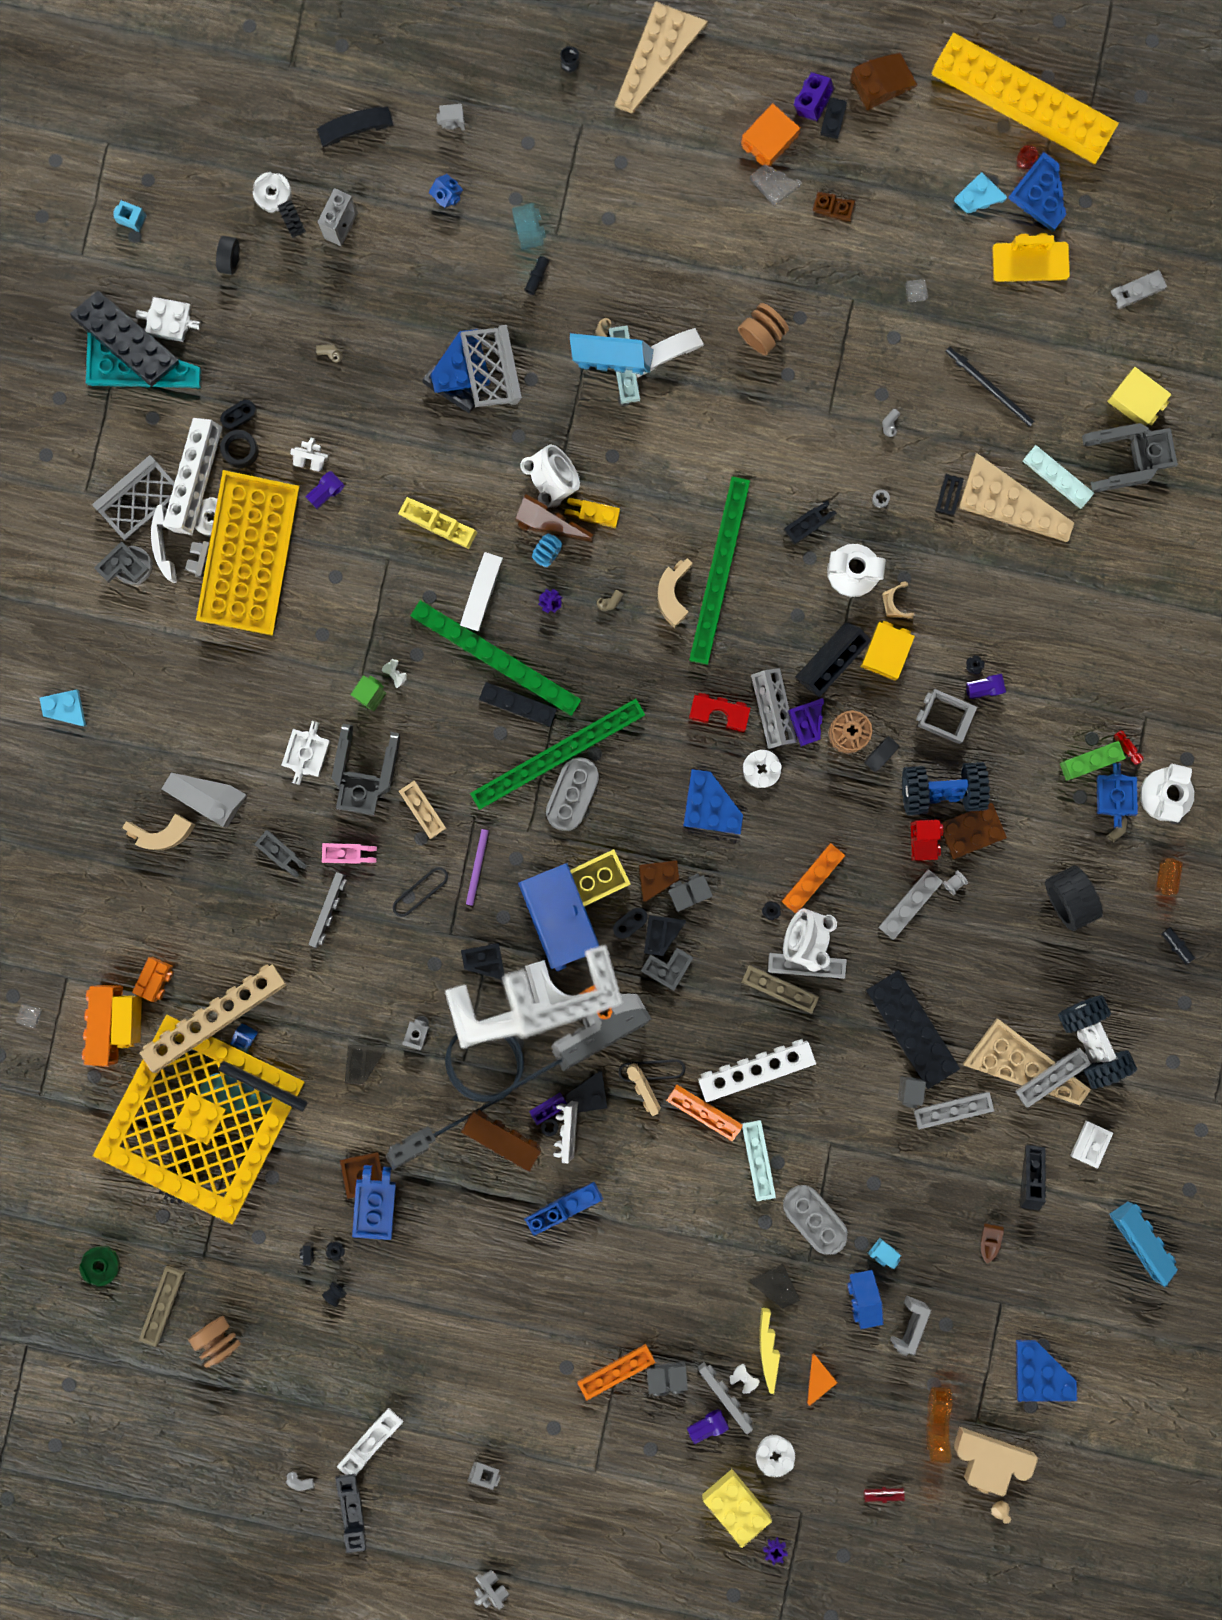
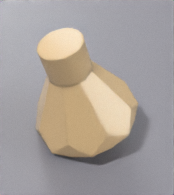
[991,1501,1011,1523]

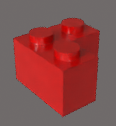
[910,820,943,861]

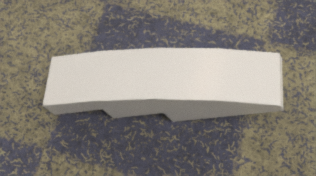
[460,552,503,631]

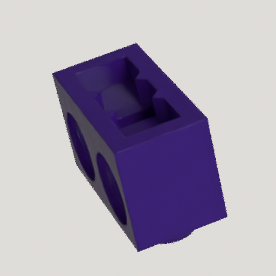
[794,72,834,121]

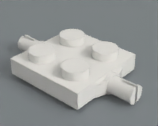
[136,297,201,342]
[281,721,330,785]

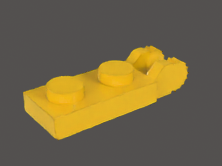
[565,498,620,528]

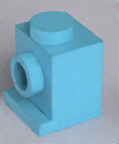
[114,200,146,232]
[868,1238,901,1269]

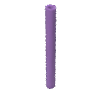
[466,829,489,906]

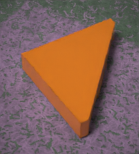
[807,1353,837,1406]

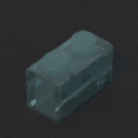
[512,203,546,250]

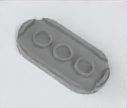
[546,757,599,831]
[783,1185,847,1255]

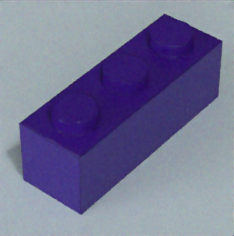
[529,1092,567,1125]

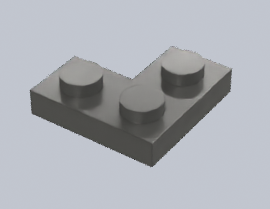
[94,542,149,583]
[641,948,693,991]

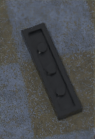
[479,682,557,727]

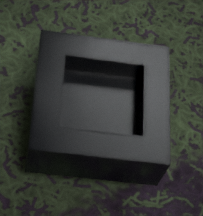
[300,1242,314,1266]

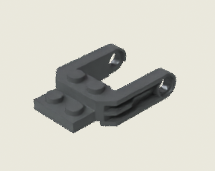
[1082,423,1178,492]
[331,723,400,816]

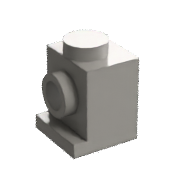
[437,104,465,130]
[402,1019,429,1050]
[468,1462,500,1490]

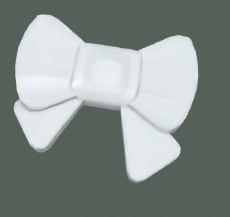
[382,659,407,688]
[730,1364,759,1394]

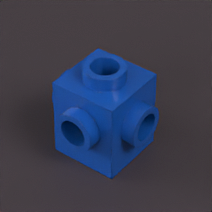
[429,174,463,208]

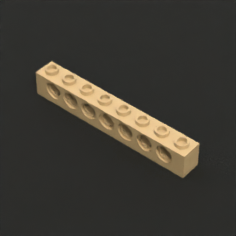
[140,964,287,1073]

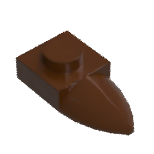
[980,1223,1004,1263]

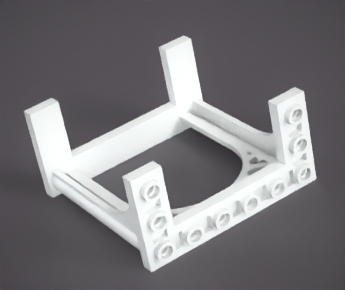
[445,945,622,1048]

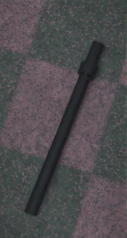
[945,346,1035,427]

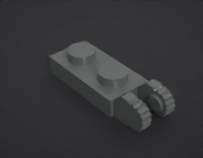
[254,830,307,878]

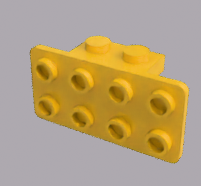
[992,233,1069,282]

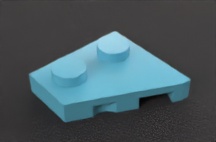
[954,172,1007,214]
[39,690,86,727]

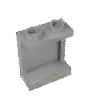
[890,1295,931,1356]

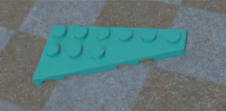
[86,332,201,388]

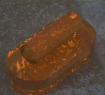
[1156,858,1183,896]

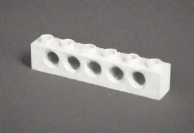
[163,418,222,535]
[698,1039,816,1102]

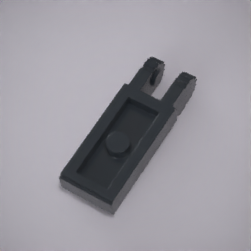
[784,501,837,545]

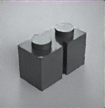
[668,874,713,912]
[898,1076,926,1108]
[646,1362,688,1396]

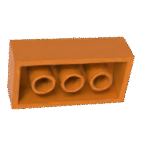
[82,985,123,1066]

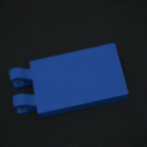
[352,1165,396,1240]

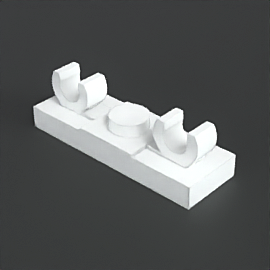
[554,1101,578,1163]

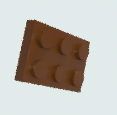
[940,803,1007,860]

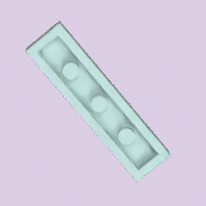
[609,326,640,404]
[1023,445,1094,509]
[742,1120,776,1201]

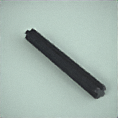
[219,1061,308,1112]

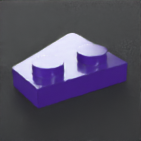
[788,698,824,746]

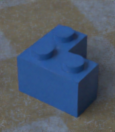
[847,1270,883,1329]

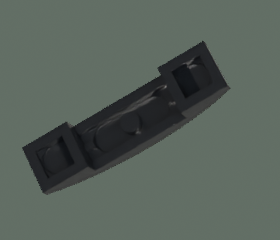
[317,107,394,147]
[335,1474,366,1553]

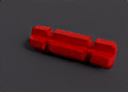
[1113,730,1144,765]

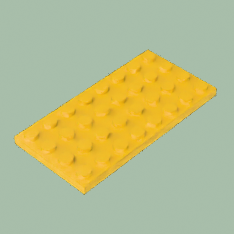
[196,470,299,635]

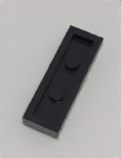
[422,366,480,414]

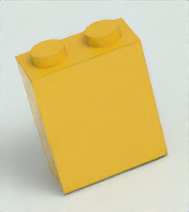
[860,621,915,681]
[111,995,142,1048]

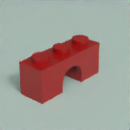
[689,693,751,732]

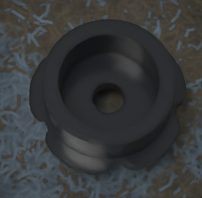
[966,655,985,674]
[762,901,781,920]
[326,1241,345,1261]

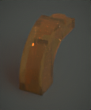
[926,1387,953,1463]

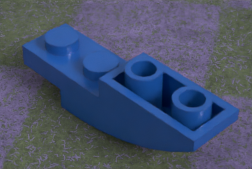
[525,1182,603,1236]

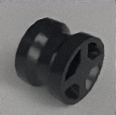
[322,1282,347,1307]

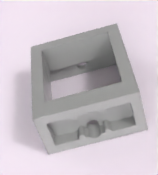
[318,188,358,246]
[916,689,977,744]

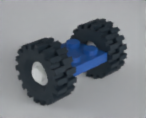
[902,762,990,815]

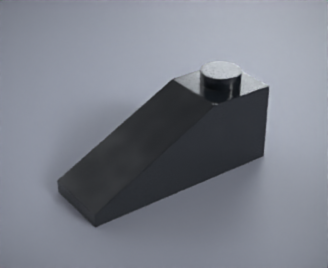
[1020,1145,1046,1211]

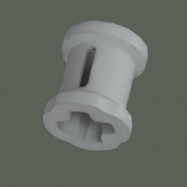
[942,870,968,896]

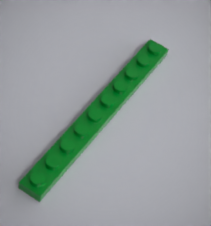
[689,476,750,665]
[410,600,582,717]
[470,699,645,810]

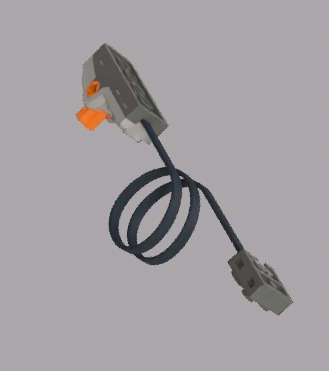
[386,985,651,1170]

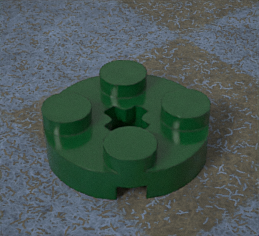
[79,1246,120,1286]

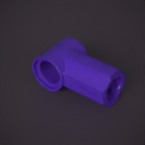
[305,471,345,509]
[966,674,1007,699]
[687,1409,729,1444]

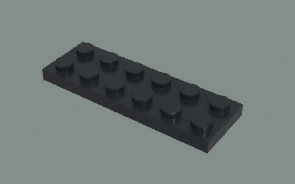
[70,291,179,387]
[866,970,960,1089]

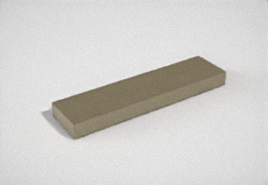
[741,965,820,1014]
[138,1265,185,1347]

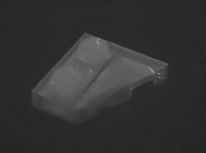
[750,165,802,206]

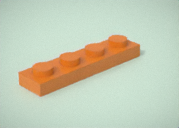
[781,843,845,914]
[666,1085,743,1141]
[577,1344,655,1400]

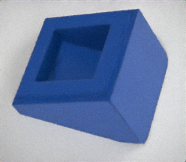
[230,1024,258,1053]

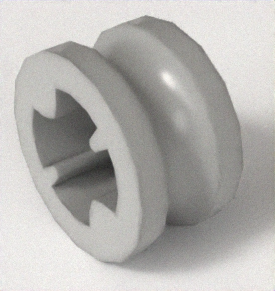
[872,490,890,508]

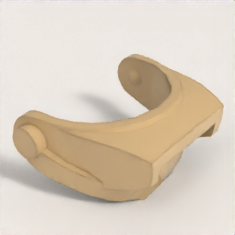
[882,582,915,619]

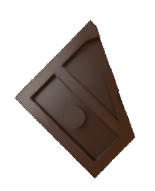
[639,860,679,902]

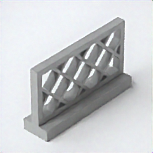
[461,325,522,407]
[92,455,175,540]

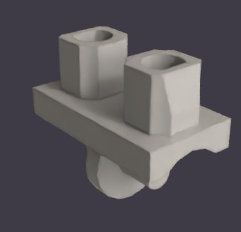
[185,541,209,578]
[474,1570,509,1610]

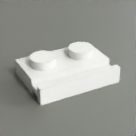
[1070,1121,1113,1169]

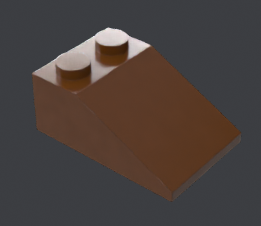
[850,52,917,111]

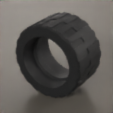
[1045,865,1103,931]

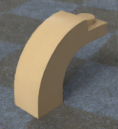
[658,558,693,628]
[122,814,196,850]

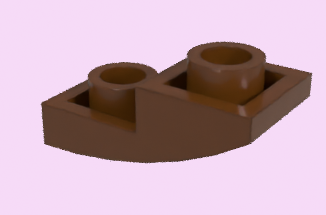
[813,192,856,221]

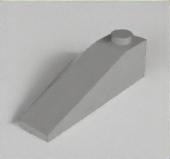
[162,773,247,828]

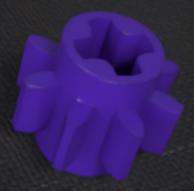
[538,589,563,613]
[763,1537,788,1565]

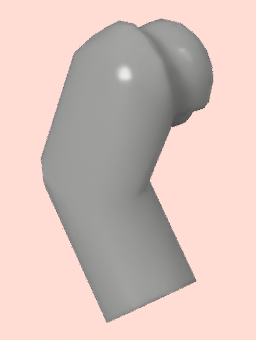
[882,409,900,437]
[286,1472,315,1491]

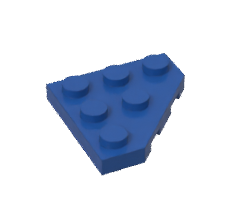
[1008,152,1066,232]
[431,329,491,393]
[683,769,743,835]
[1016,1340,1077,1401]

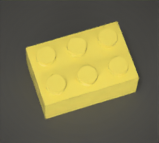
[570,849,631,907]
[702,1469,772,1548]

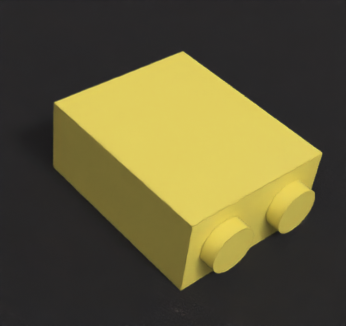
[1107,367,1171,426]

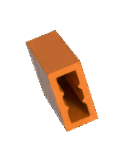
[741,103,800,168]

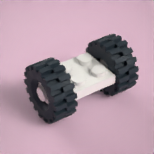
[1058,995,1138,1089]

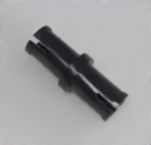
[524,256,550,295]
[1161,927,1196,965]

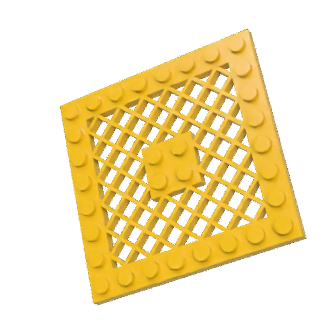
[92,1014,305,1225]

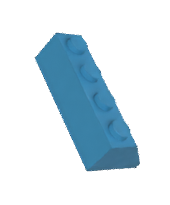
[570,333,654,375]
[1109,1202,1177,1287]

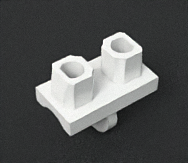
[290,438,329,471]

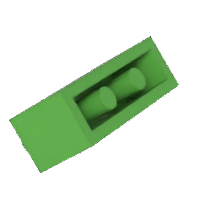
[351,675,386,712]
[1060,741,1126,781]

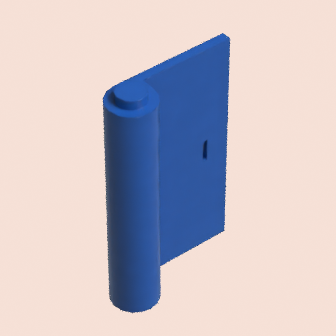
[518,863,600,971]

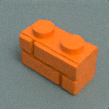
[132,957,174,1002]

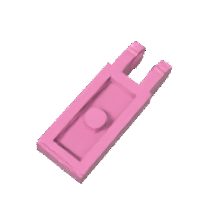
[322,843,377,864]

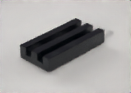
[935,474,964,516]

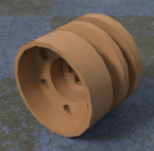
[738,303,789,355]
[828,710,872,754]
[188,1316,241,1368]

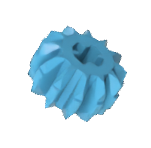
[532,533,562,567]

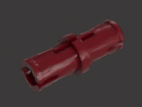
[864,1487,905,1503]

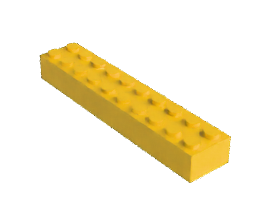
[931,32,1119,164]

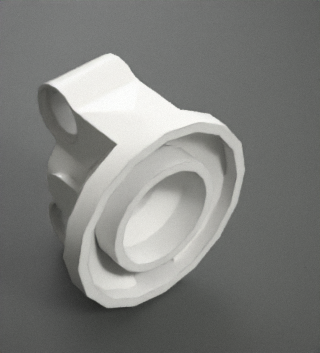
[521,444,580,508]
[827,544,886,597]
[1140,763,1194,822]
[783,909,837,972]

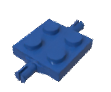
[1097,763,1138,828]

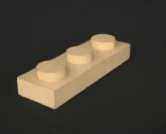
[399,781,447,839]

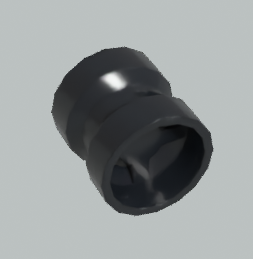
[560,46,579,73]

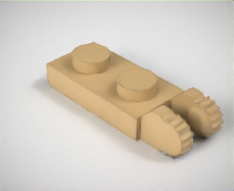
[627,1063,661,1116]

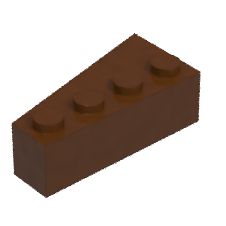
[461,1109,541,1172]

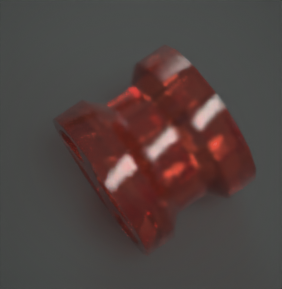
[1016,145,1038,169]

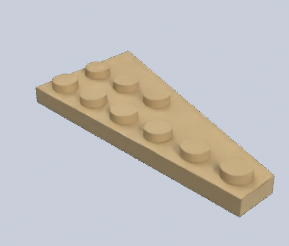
[615,2,708,113]
[958,453,1074,542]
[962,1018,1091,1105]

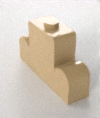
[954,1427,1038,1496]

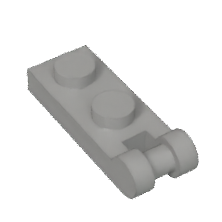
[1111,270,1167,309]

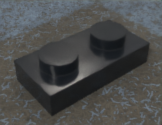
[820,97,847,140]

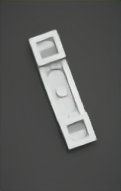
[636,328,704,377]
[151,505,177,583]
[337,1408,403,1475]

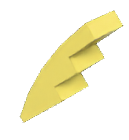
[398,497,477,549]
[759,1308,780,1394]

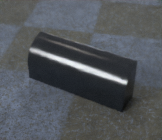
[795,622,871,697]

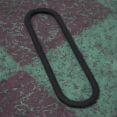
[393,867,448,917]
[618,1059,686,1082]

